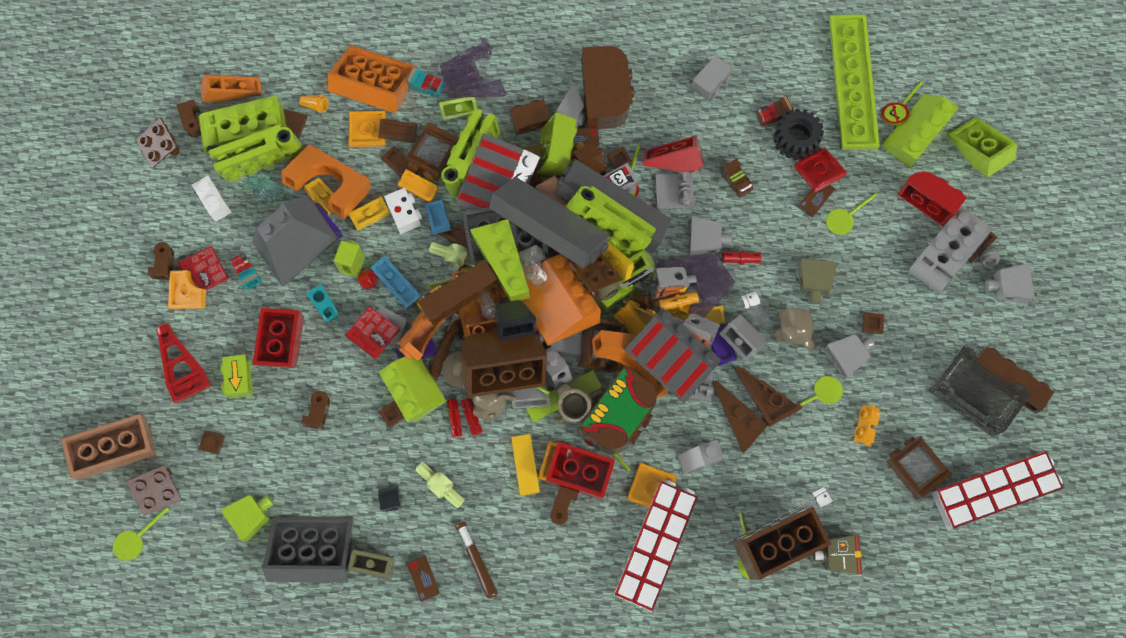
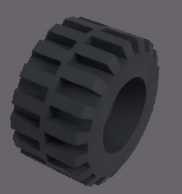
[774,109,824,160]

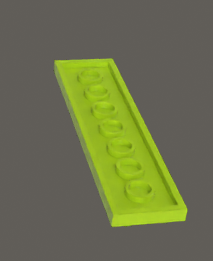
[829,14,880,150]

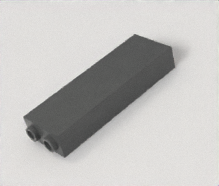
[555,159,671,254]
[489,176,610,268]

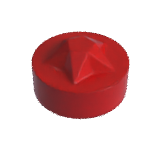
[358,270,378,290]

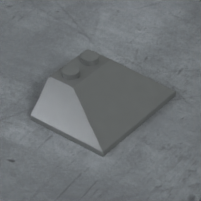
[252,195,339,286]

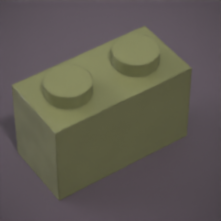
[348,549,396,580]

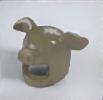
[774,308,817,349]
[553,383,603,423]
[463,385,517,421]

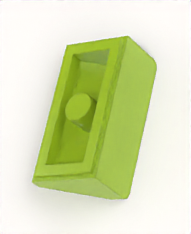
[439,94,477,121]

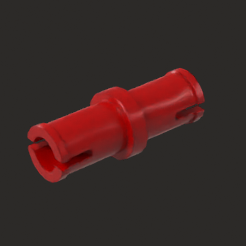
[722,250,762,265]

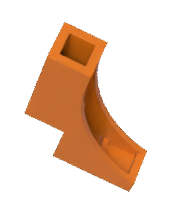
[397,310,446,361]
[591,330,670,398]

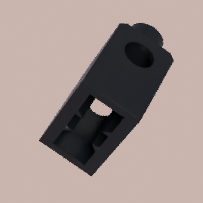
[495,298,536,341]

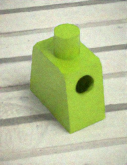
[220,495,274,543]

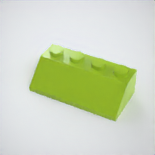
[881,94,959,168]

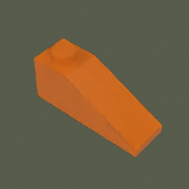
[200,75,262,103]

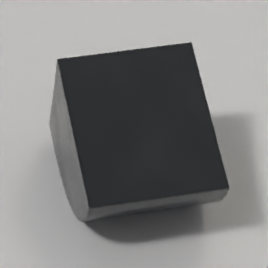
[378,485,403,512]

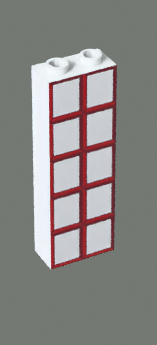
[931,451,1064,530]
[614,480,698,611]

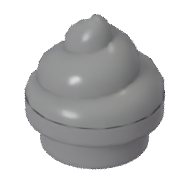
[980,248,1000,267]

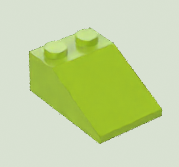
[948,117,1017,178]

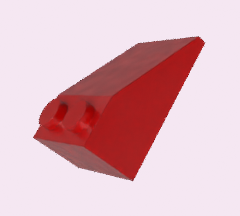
[642,135,703,172]

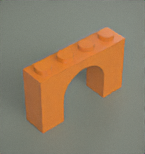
[282,144,371,220]

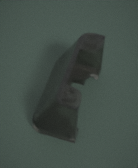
[929,346,1031,436]

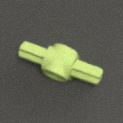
[429,242,472,268]
[415,462,465,508]

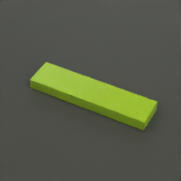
[526,370,602,423]

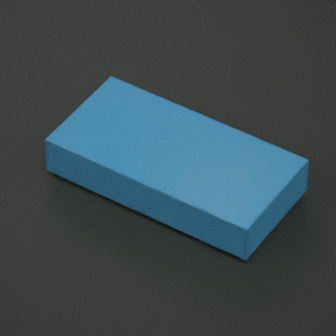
[425,199,451,235]

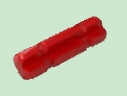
[460,398,482,436]
[447,399,462,437]

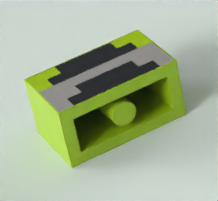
[619,250,656,291]

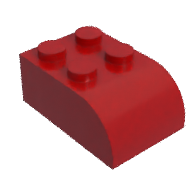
[897,171,967,227]
[252,308,304,368]
[546,442,615,501]

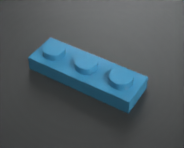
[370,256,421,310]

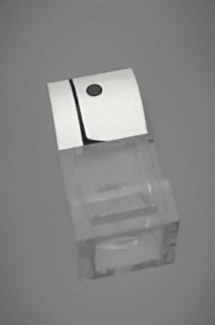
[519,245,547,286]
[739,291,770,329]
[792,487,834,511]

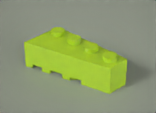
[470,219,530,302]

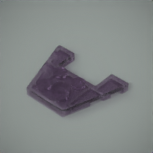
[440,39,506,98]
[657,252,735,318]

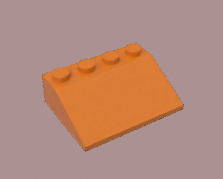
[328,45,417,113]
[522,254,601,346]

